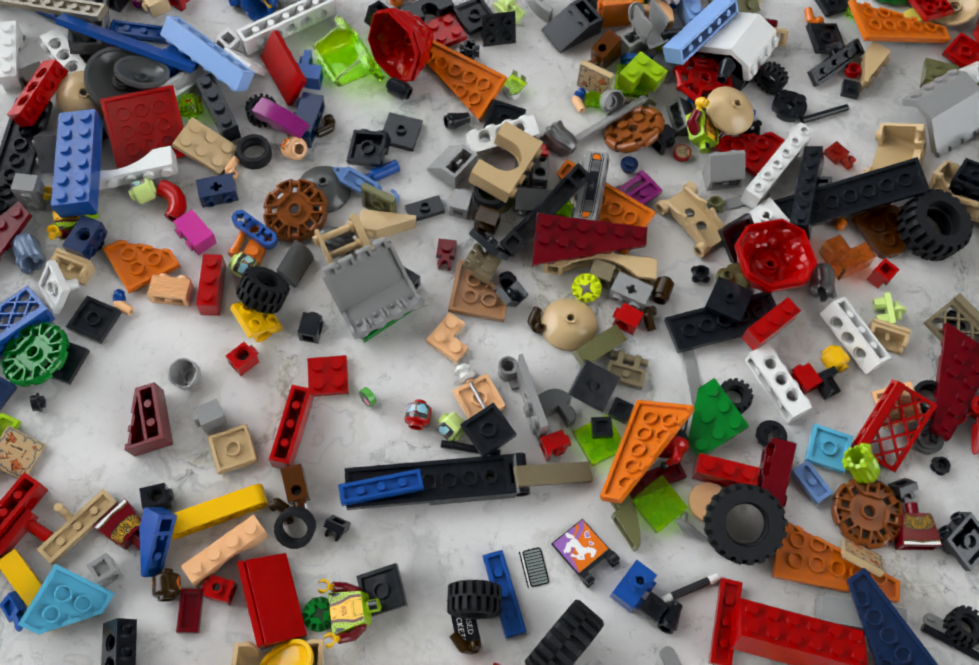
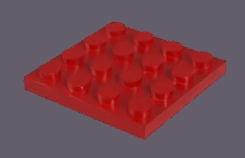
[100,85,187,169]

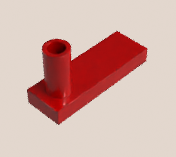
[0,509,54,559]

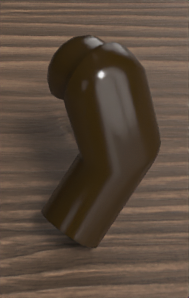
[643,306,657,332]
[268,498,294,525]

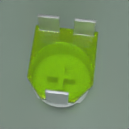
[503,69,527,100]

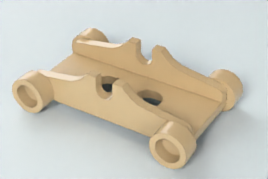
[655,181,729,258]

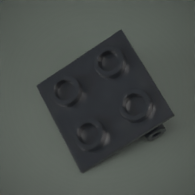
[481,11,516,47]

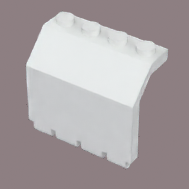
[697,12,779,81]

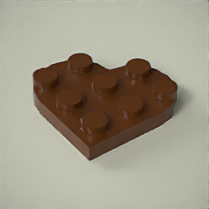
[851,204,906,259]

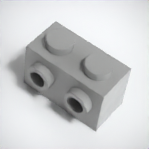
[10,173,51,211]

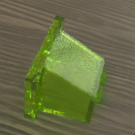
[311,15,385,87]

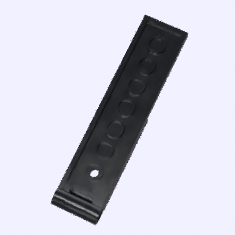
[344,453,530,510]

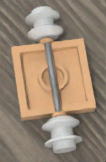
[452,363,506,419]

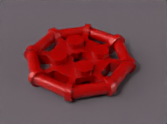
[673,56,734,104]

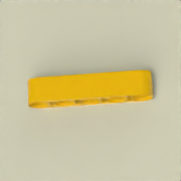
[171,484,268,540]

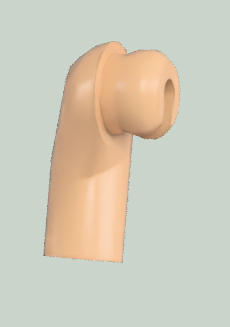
[224,156,240,180]

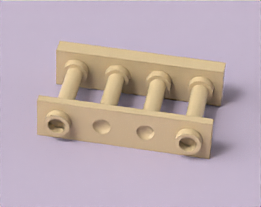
[312,213,373,265]

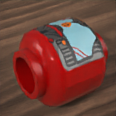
[404,399,432,430]

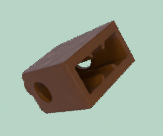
[588,29,622,69]
[280,464,311,509]

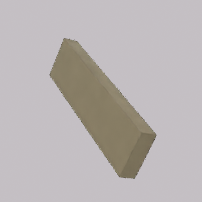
[513,461,593,488]

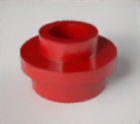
[844,63,861,79]

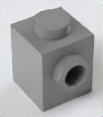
[193,399,227,432]

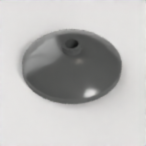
[114,55,170,89]
[297,166,351,213]

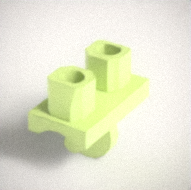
[493,0,526,25]
[872,292,907,324]

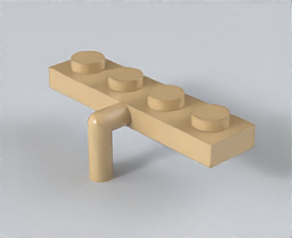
[36,489,118,565]

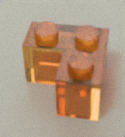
[819,234,876,281]

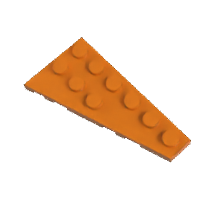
[848,0,951,43]
[426,40,507,122]
[557,159,656,255]
[600,400,695,504]
[772,522,900,603]

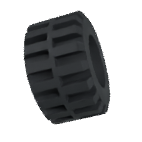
[236,266,290,314]
[447,580,502,619]

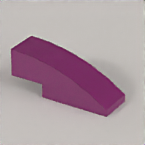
[252,97,310,139]

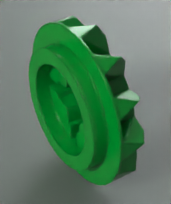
[302,596,332,632]

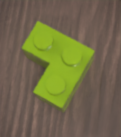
[616,51,668,94]

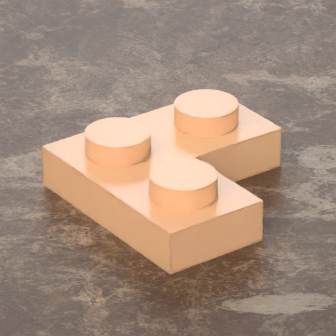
[426,312,469,364]

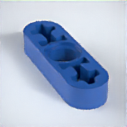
[231,210,278,249]

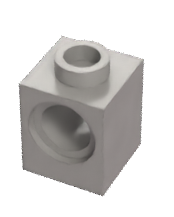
[449,188,473,220]
[86,553,123,588]

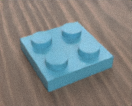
[804,423,853,474]

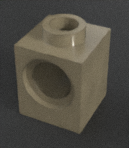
[589,258,617,290]

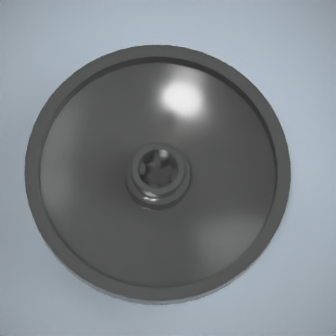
[84,46,158,107]

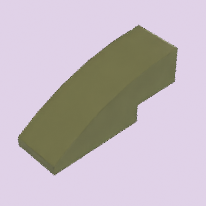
[572,324,627,367]
[610,494,641,552]

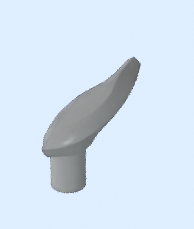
[676,511,708,542]

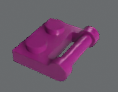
[616,170,663,205]

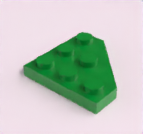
[689,378,749,456]

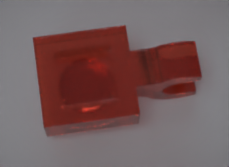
[824,141,856,170]

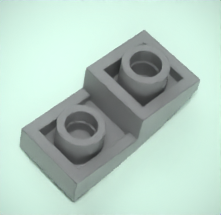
[527,0,553,23]

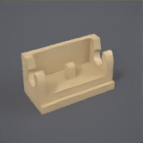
[50,248,96,286]
[868,318,911,355]

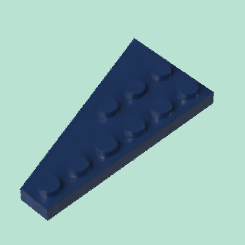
[846,568,938,665]

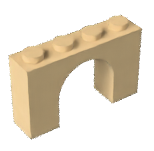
[468,121,543,203]

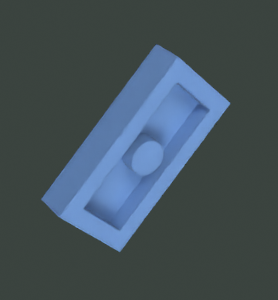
[791,460,833,505]

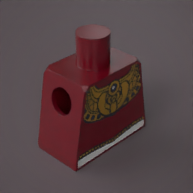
[94,498,142,550]
[895,502,942,551]

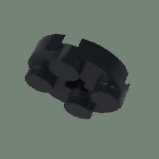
[771,89,807,123]

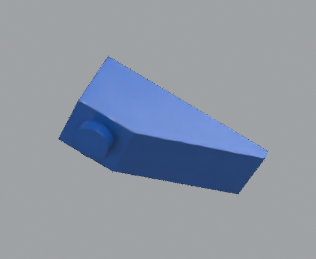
[139,507,177,577]

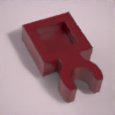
[436,238,457,271]

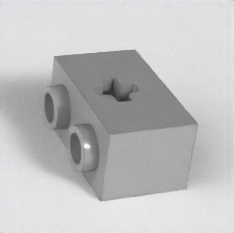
[608,271,654,312]

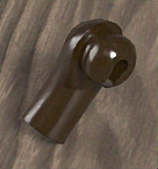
[316,114,336,138]
[527,306,545,333]
[449,631,481,655]

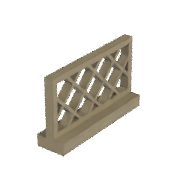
[923,293,979,341]

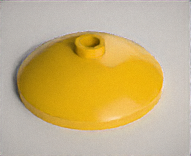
[259,639,314,665]

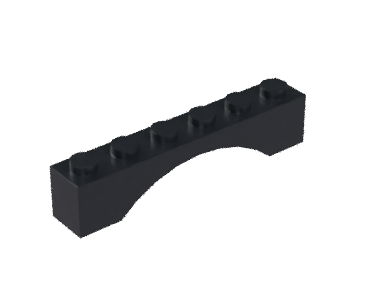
[790,146,824,240]
[500,163,592,257]

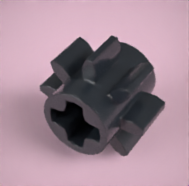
[460,40,480,60]

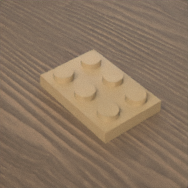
[172,117,237,176]

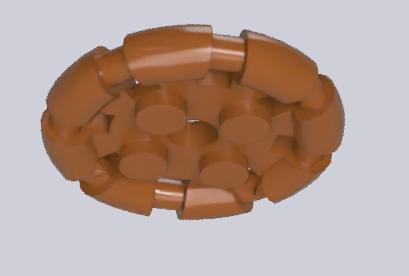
[603,106,665,153]
[263,179,328,242]
[831,478,904,549]

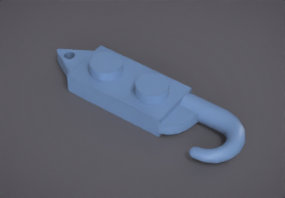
[333,166,399,204]

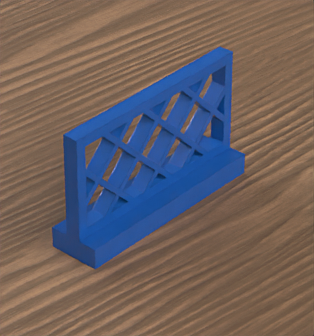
[0,285,55,357]

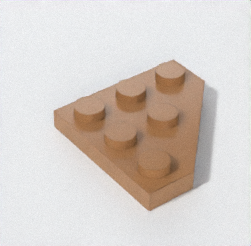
[448,260,507,323]

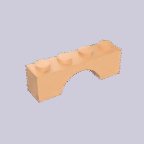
[181,514,269,588]

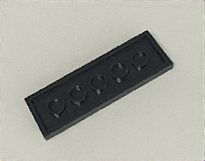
[664,292,777,354]

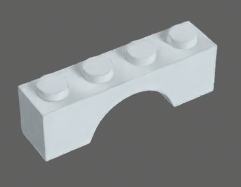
[0,21,23,91]

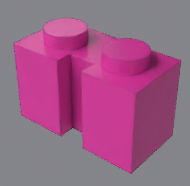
[173,209,217,255]

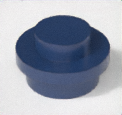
[620,156,638,173]

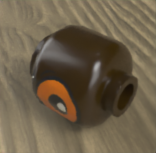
[152,568,181,602]

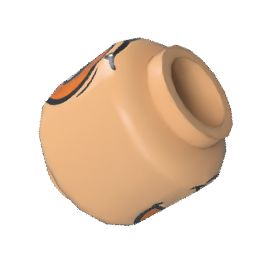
[281,136,307,160]

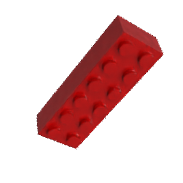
[731,598,868,665]

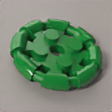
[1,322,69,387]

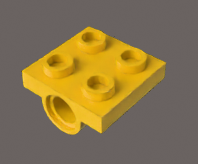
[230,302,283,342]

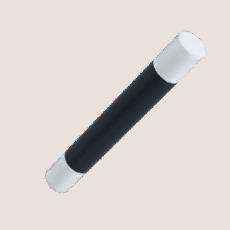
[660,573,720,603]

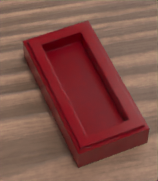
[176,588,204,634]

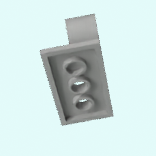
[498,354,549,441]

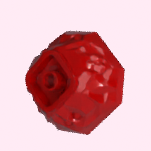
[368,8,434,82]
[734,219,817,293]

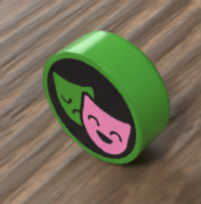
[359,387,377,407]

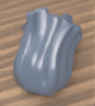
[12,233,45,274]

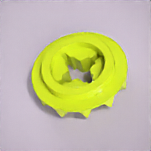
[571,273,602,303]

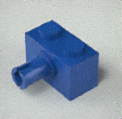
[609,560,657,612]

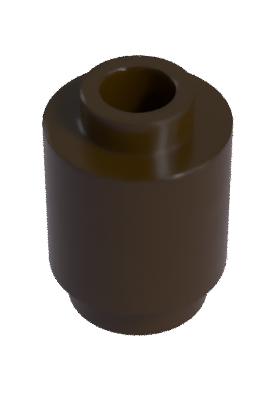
[651,276,674,305]

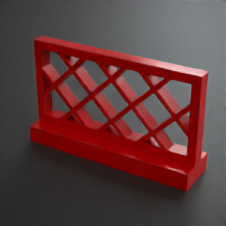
[851,379,937,472]

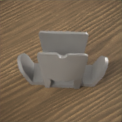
[628,0,669,50]

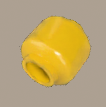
[820,345,850,374]

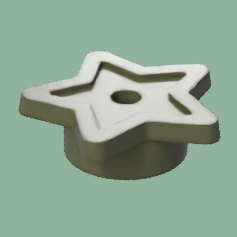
[707,196,727,213]

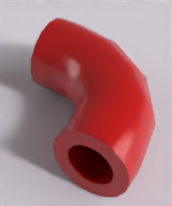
[157,179,187,223]

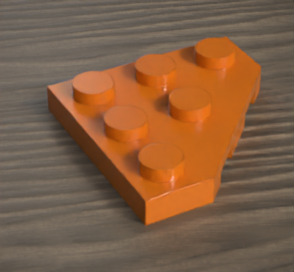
[102,239,181,294]

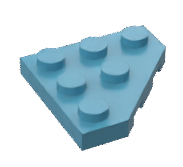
[18,564,115,635]

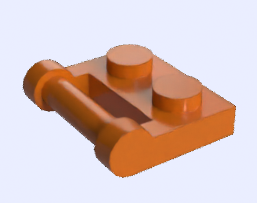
[228,222,272,265]

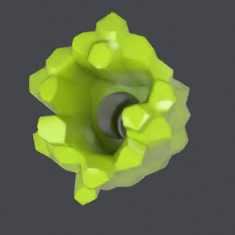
[842,443,881,484]

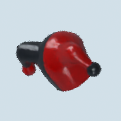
[659,420,689,470]

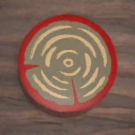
[673,144,692,162]

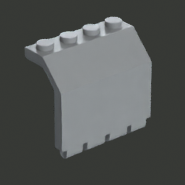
[902,69,979,158]
[321,237,424,340]

